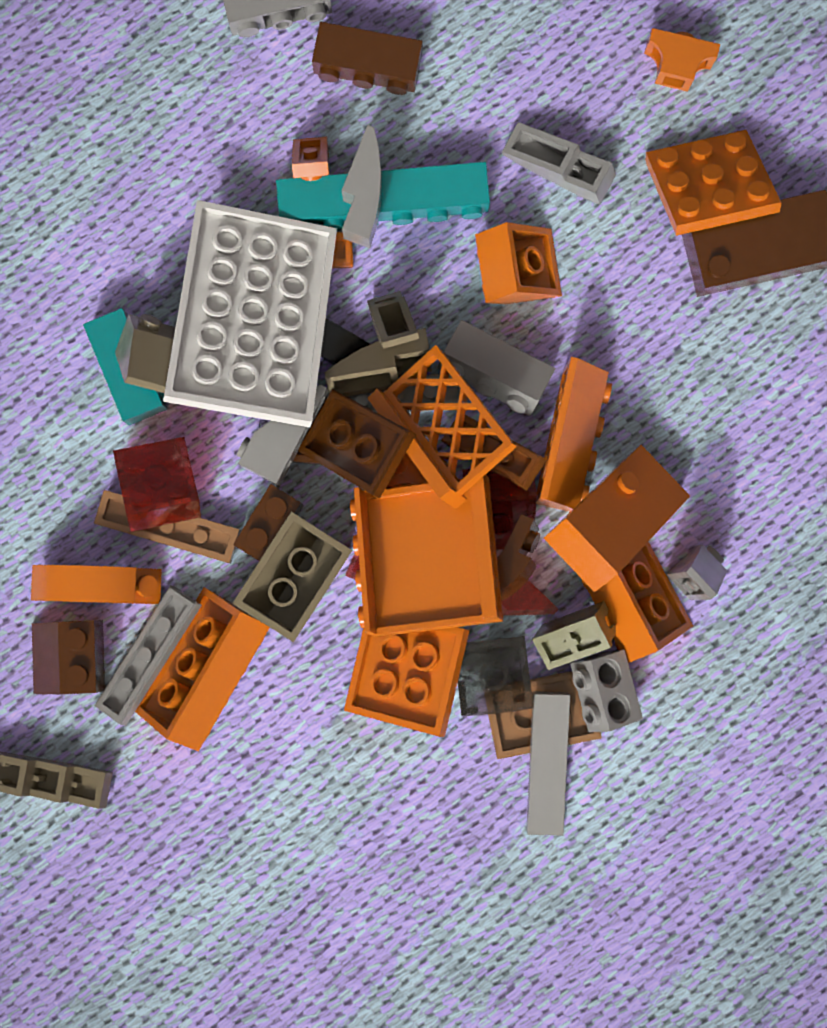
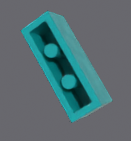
[83,308,168,426]

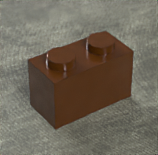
[233,484,304,561]

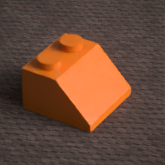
[475,222,562,305]

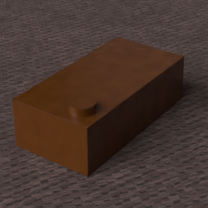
[682,190,827,297]

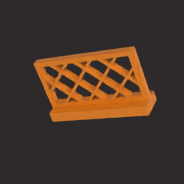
[367,345,517,509]

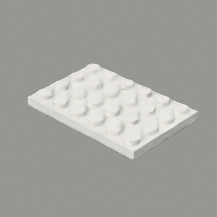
[163,200,337,427]

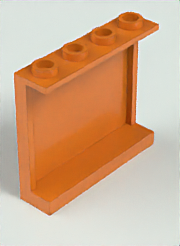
[350,471,504,637]

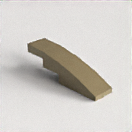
[0,751,113,809]

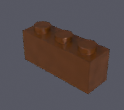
[312,22,423,95]

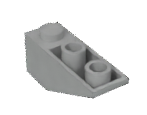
[223,0,332,37]

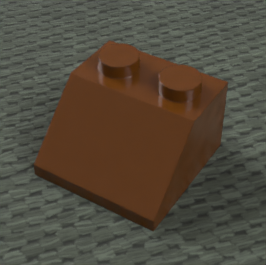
[32,620,105,695]

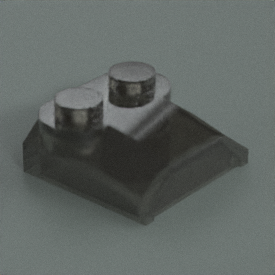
[457,636,534,717]

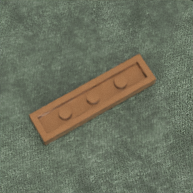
[94,490,241,564]

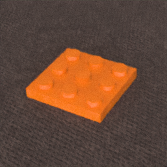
[645,129,781,236]
[344,627,470,737]

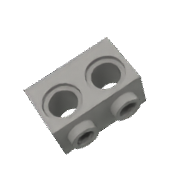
[570,649,643,732]

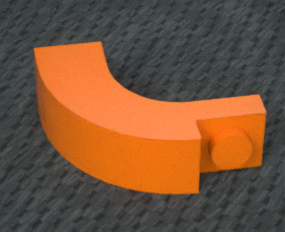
[31,565,162,604]

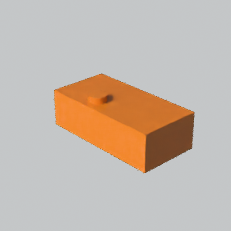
[544,445,690,592]

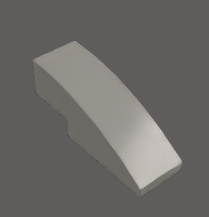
[502,122,616,205]
[342,125,382,248]

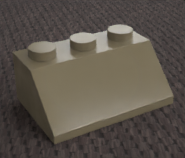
[115,314,176,393]
[232,512,352,642]

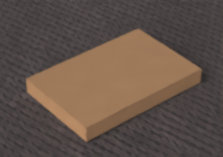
[483,671,602,760]

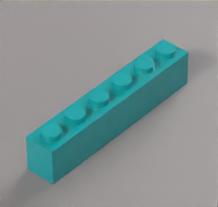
[276,162,490,231]

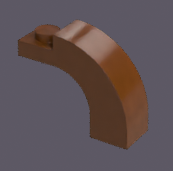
[497,514,540,601]

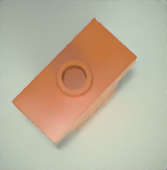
[644,28,720,92]

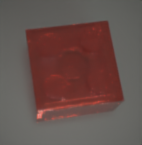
[113,437,201,532]

